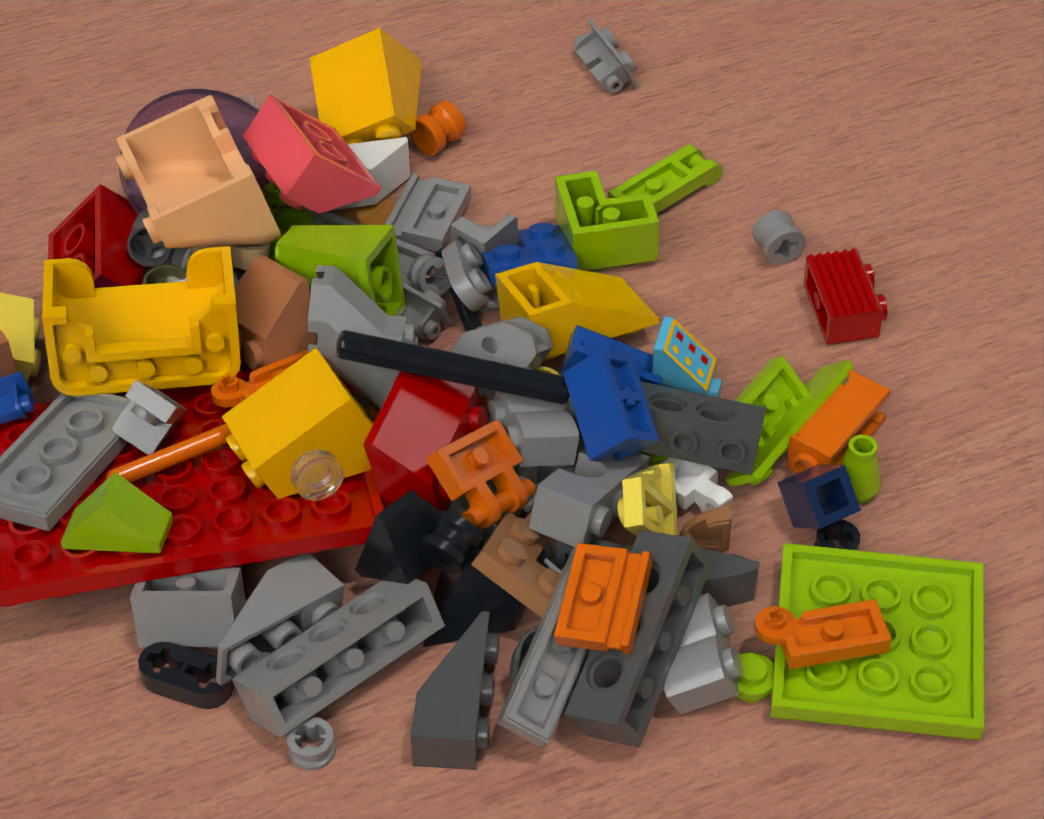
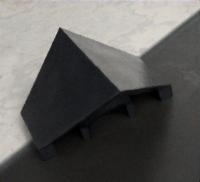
[355,490,441,584]
[423,544,527,647]

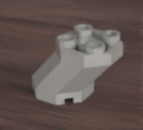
[308,265,419,413]

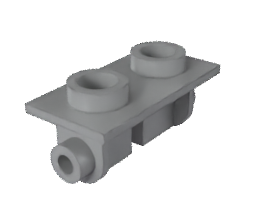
[574,18,639,93]
[401,274,454,340]

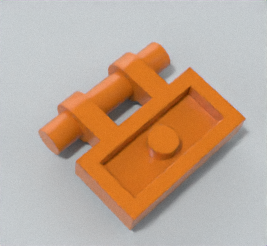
[426,419,536,528]

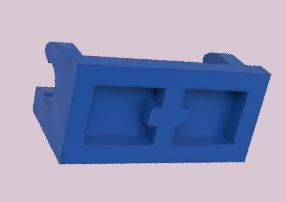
[563,349,660,462]

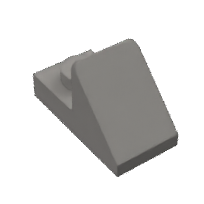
[112,380,188,454]

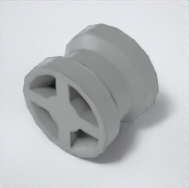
[752,210,806,265]

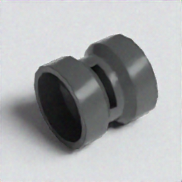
[127,210,172,267]

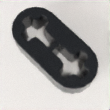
[138,642,233,709]

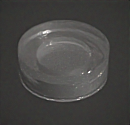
[291,450,344,501]

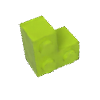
[555,170,659,271]

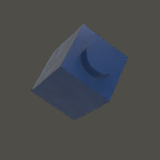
[777,465,861,529]

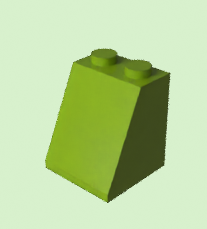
[275,225,406,316]

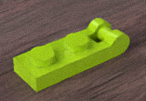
[608,144,723,213]

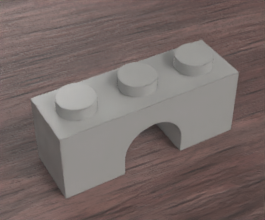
[528,447,650,547]

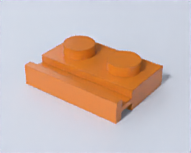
[554,543,653,655]

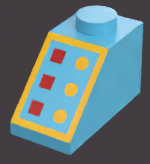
[652,316,723,398]

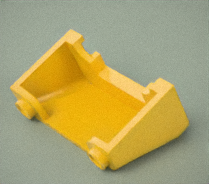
[42,246,241,396]

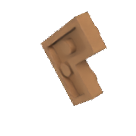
[471,511,561,618]

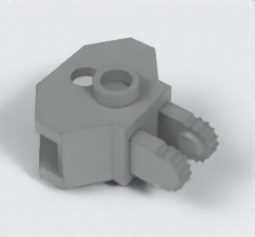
[450,316,553,401]

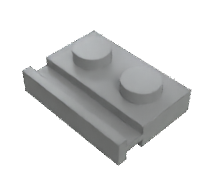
[385,173,471,252]

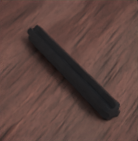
[336,330,570,405]

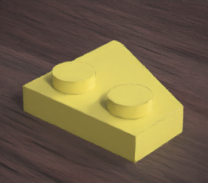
[618,462,678,537]

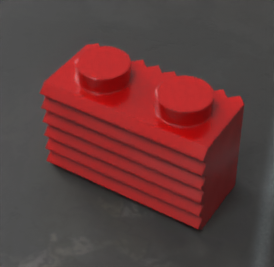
[803,248,888,344]

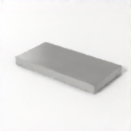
[0,393,130,531]

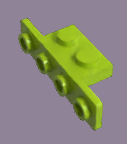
[725,355,854,487]

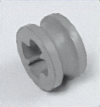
[408,254,451,296]
[286,717,336,771]

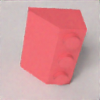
[242,95,382,214]

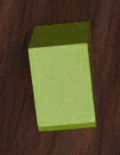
[61,472,173,553]

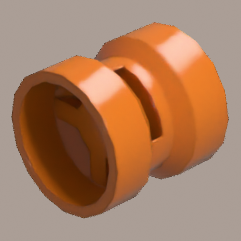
[409,100,466,156]

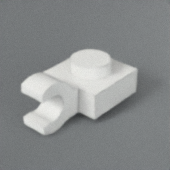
[663,458,733,517]

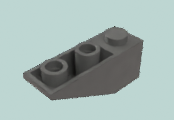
[411,611,499,770]

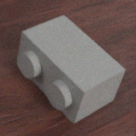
[130,568,246,649]

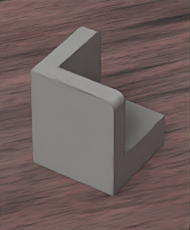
[451,214,518,275]

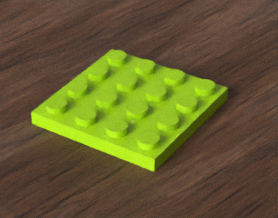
[770,543,984,740]

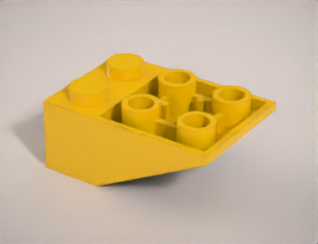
[495,262,659,360]

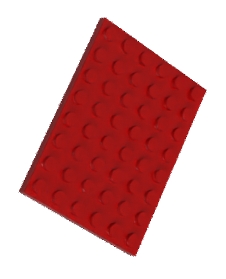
[0,369,384,607]

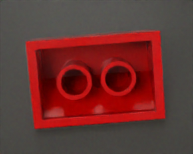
[48,184,144,288]
[363,371,488,511]

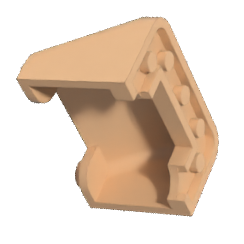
[115,95,282,249]

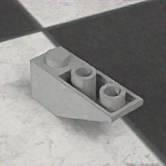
[216,553,345,686]

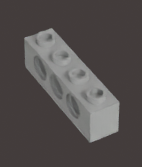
[232,579,445,738]

